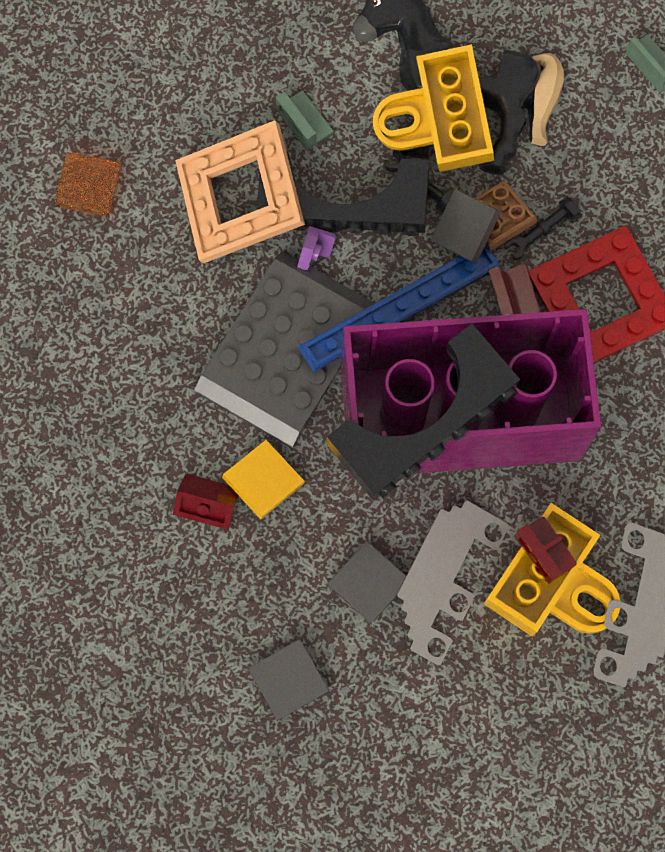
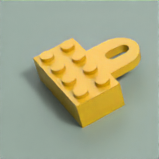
[373,44,494,172]
[484,503,620,637]

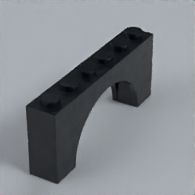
[256,153,430,236]
[326,324,520,501]

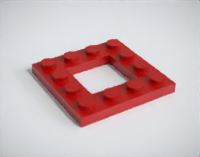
[529,225,665,363]

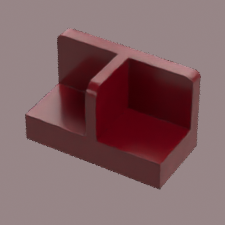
[514,517,577,585]

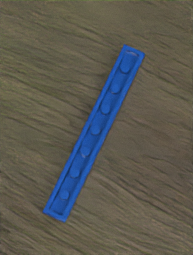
[299,245,500,372]

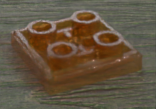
[54,152,122,217]

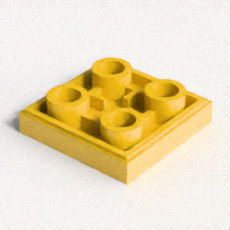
[222,440,305,519]

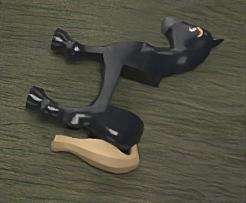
[353,0,565,175]

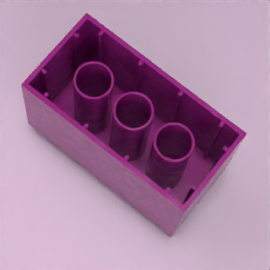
[340,309,601,479]

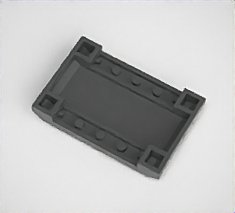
[194,251,375,449]

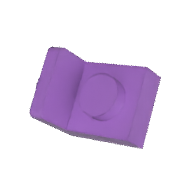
[297,226,336,271]

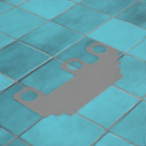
[397,500,509,665]
[594,523,665,687]

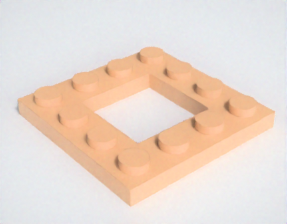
[175,120,305,263]

